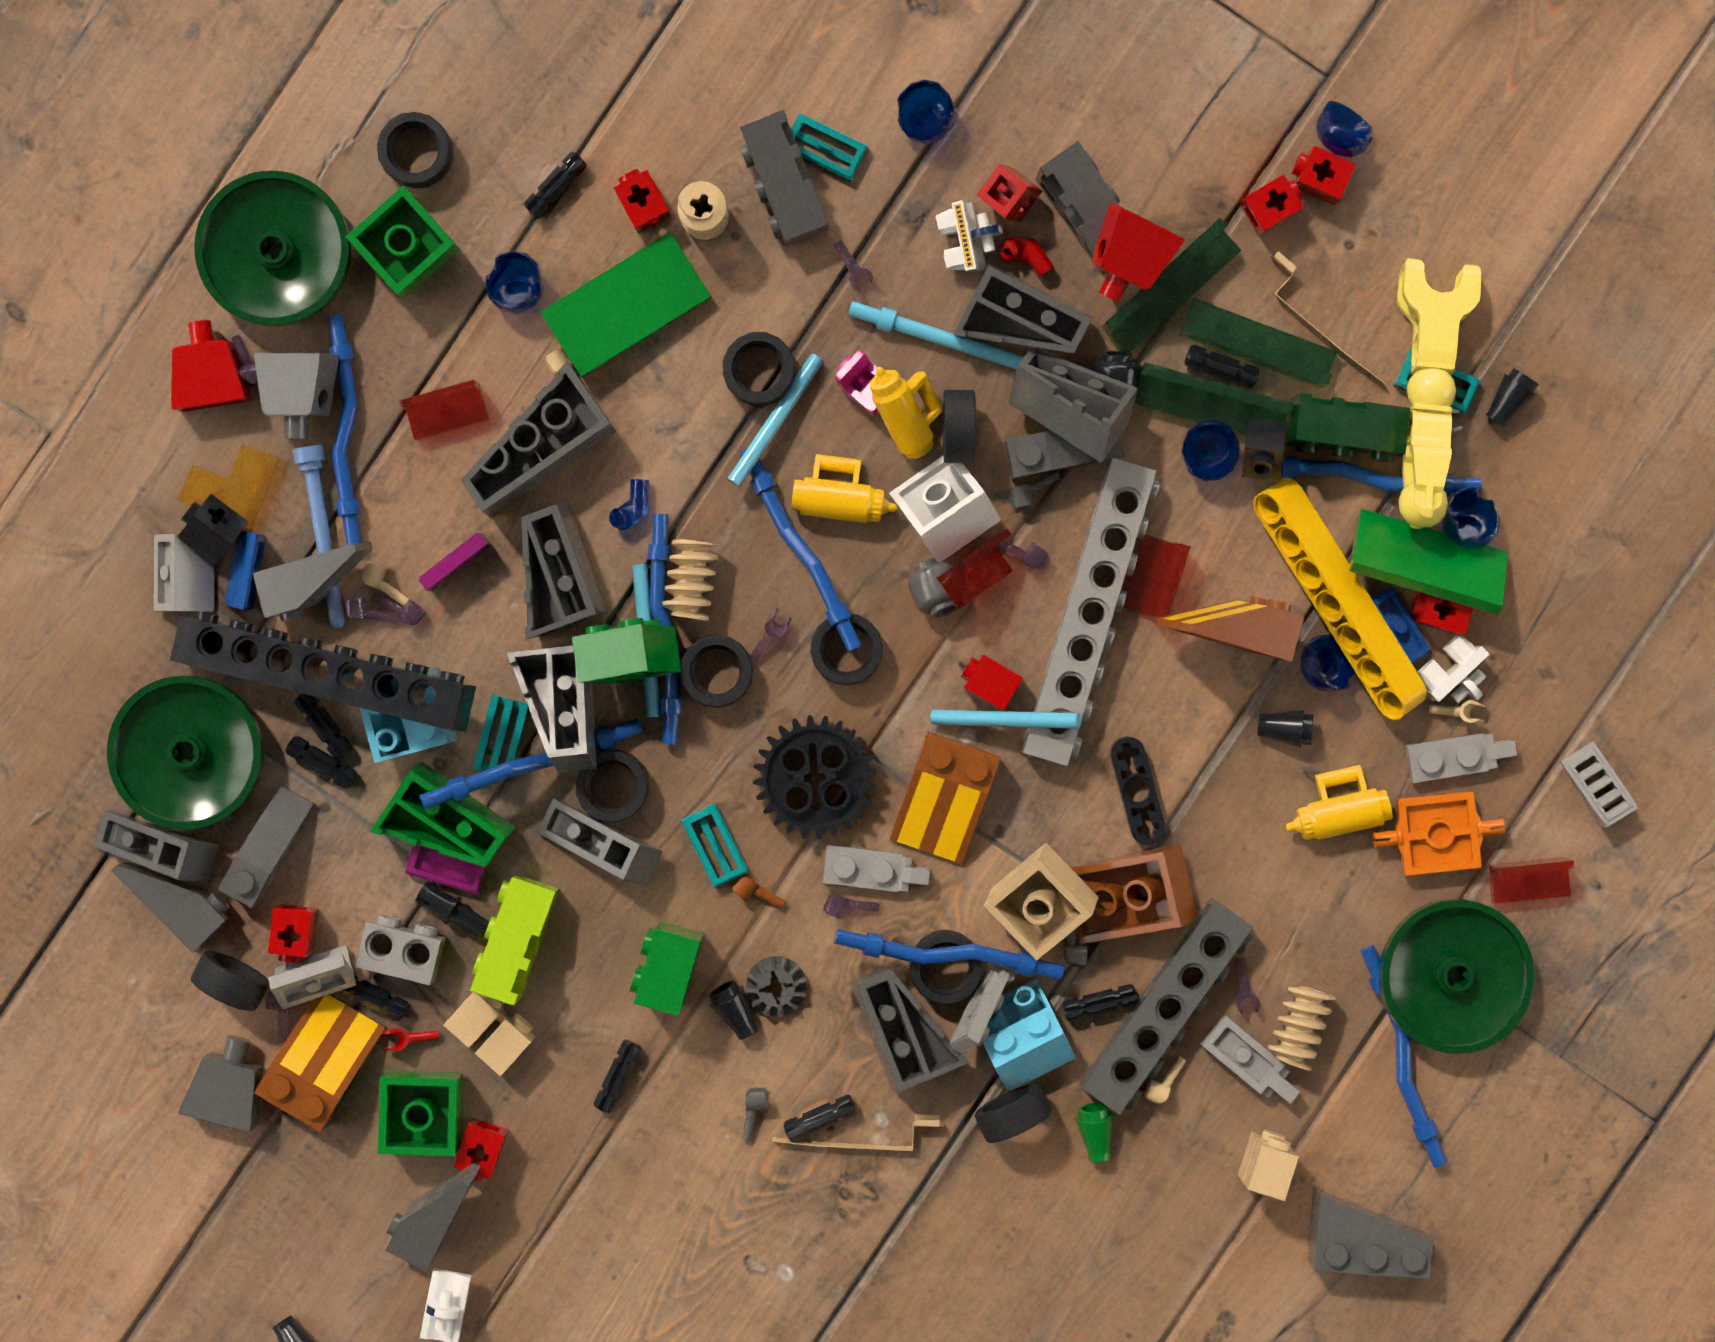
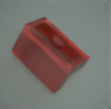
[400,380,490,441]
[937,528,1013,609]
[1123,535,1190,618]
[1488,857,1575,904]

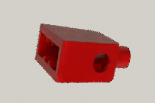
[1092,202,1185,303]
[171,320,252,412]

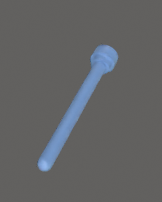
[292,445,345,629]

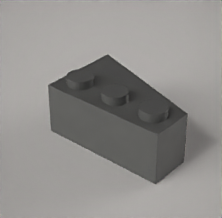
[739,109,829,246]
[953,264,1092,353]
[506,645,596,773]
[850,968,969,1092]
[1308,1186,1433,1279]

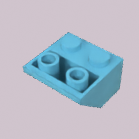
[360,667,458,763]
[983,978,1076,1092]

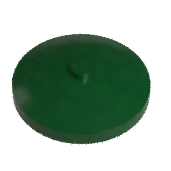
[194,170,351,327]
[107,675,264,830]
[1379,899,1535,1054]

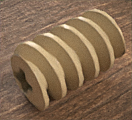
[677,181,729,240]
[662,539,718,621]
[1267,985,1336,1070]

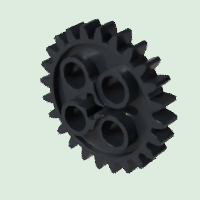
[753,715,877,839]

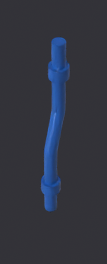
[328,314,362,545]
[740,448,862,652]
[1281,456,1481,497]
[648,514,684,745]
[419,718,642,810]
[834,929,1064,980]
[1360,944,1447,1168]

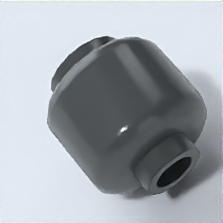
[908,558,964,618]

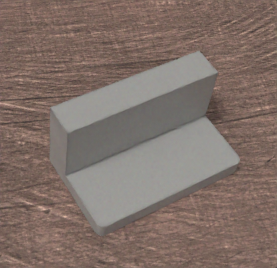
[154,534,214,612]
[268,946,356,1009]

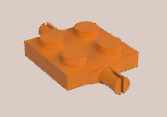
[1372,791,1505,876]

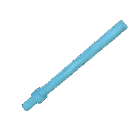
[848,301,1024,370]

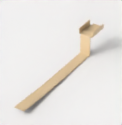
[1270,251,1385,384]
[772,1114,943,1151]

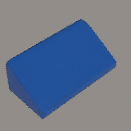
[225,531,266,610]
[1371,586,1432,664]

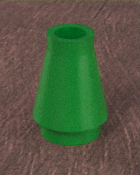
[1075,1102,1113,1162]

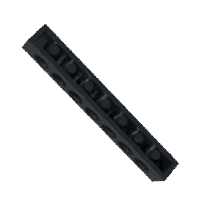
[170,611,477,732]

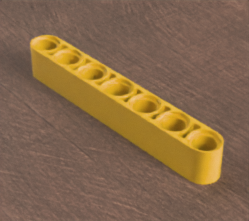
[1253,477,1427,720]

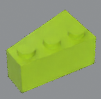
[470,874,560,1006]

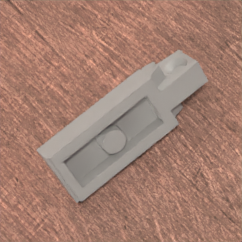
[1405,733,1517,783]
[823,844,931,892]
[950,963,1016,1054]
[1200,1014,1300,1104]

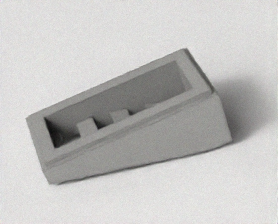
[1559,741,1638,827]

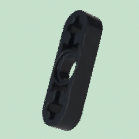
[1109,736,1165,845]

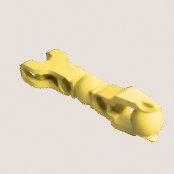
[1397,258,1481,529]

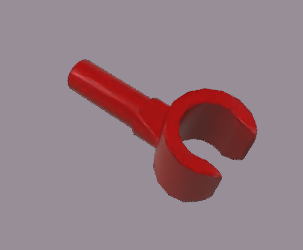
[383,1028,439,1051]

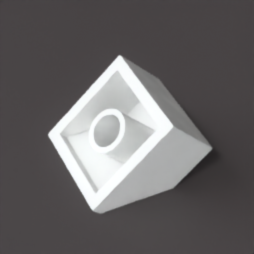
[889,456,1002,563]

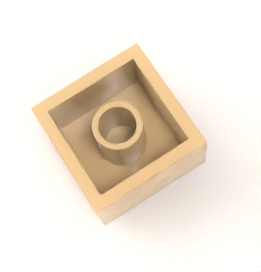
[984,843,1099,961]

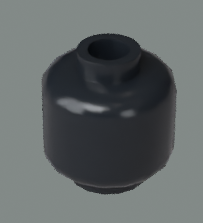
[1092,351,1142,399]

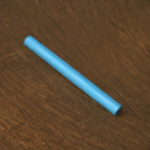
[727,353,824,487]
[632,564,661,718]
[930,709,1081,729]

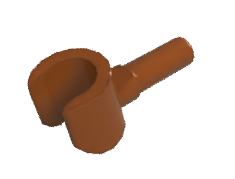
[731,874,785,909]

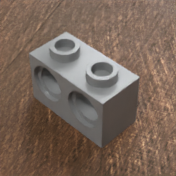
[355,915,446,985]

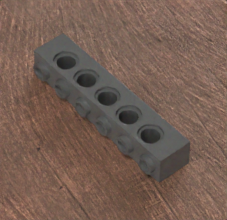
[1079,897,1253,1115]

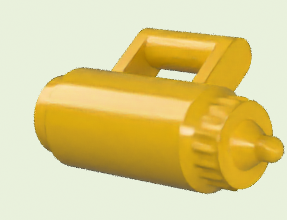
[870,367,943,459]
[791,454,897,523]
[1286,765,1393,840]

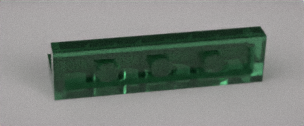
[1102,218,1242,352]
[1179,298,1337,389]
[1134,362,1294,435]

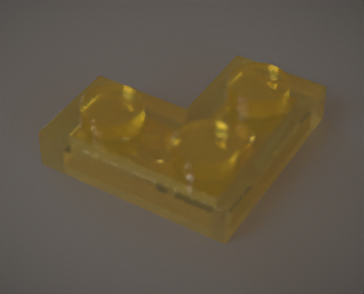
[178,444,281,530]

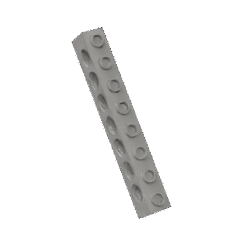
[1021,458,1160,766]

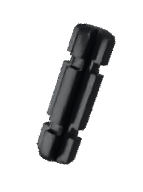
[524,151,587,218]
[1184,345,1259,389]
[294,693,352,759]
[285,736,358,789]
[337,975,409,1021]
[1062,984,1138,1022]
[594,1039,641,1113]
[783,1095,857,1142]

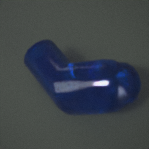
[609,479,649,531]

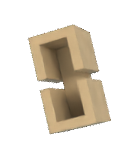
[443,992,535,1076]
[1238,1129,1299,1201]

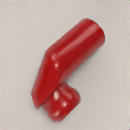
[999,236,1055,278]

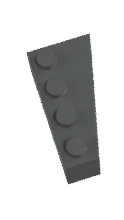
[461,361,617,518]

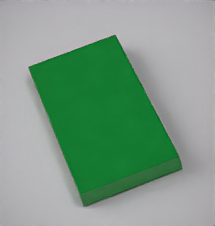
[540,232,711,379]
[1349,509,1508,615]

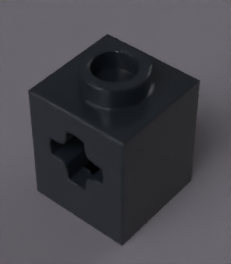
[1242,417,1288,481]
[177,494,249,564]

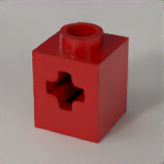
[1291,146,1356,205]
[977,164,1043,222]
[613,169,671,233]
[1239,174,1304,236]
[1411,592,1473,635]
[960,654,1023,711]
[268,904,318,963]
[453,1117,509,1181]

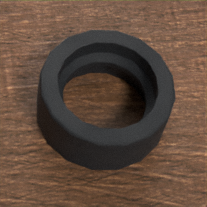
[377,112,453,189]
[723,332,795,406]
[943,390,976,463]
[810,613,883,685]
[680,635,754,708]
[575,750,649,823]
[909,930,983,1005]
[191,951,269,1011]
[974,1083,1052,1143]

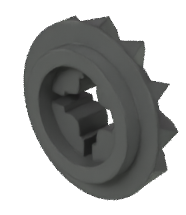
[746,956,807,1017]

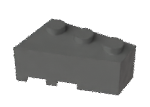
[1035,140,1120,273]
[1009,348,1138,463]
[521,504,607,639]

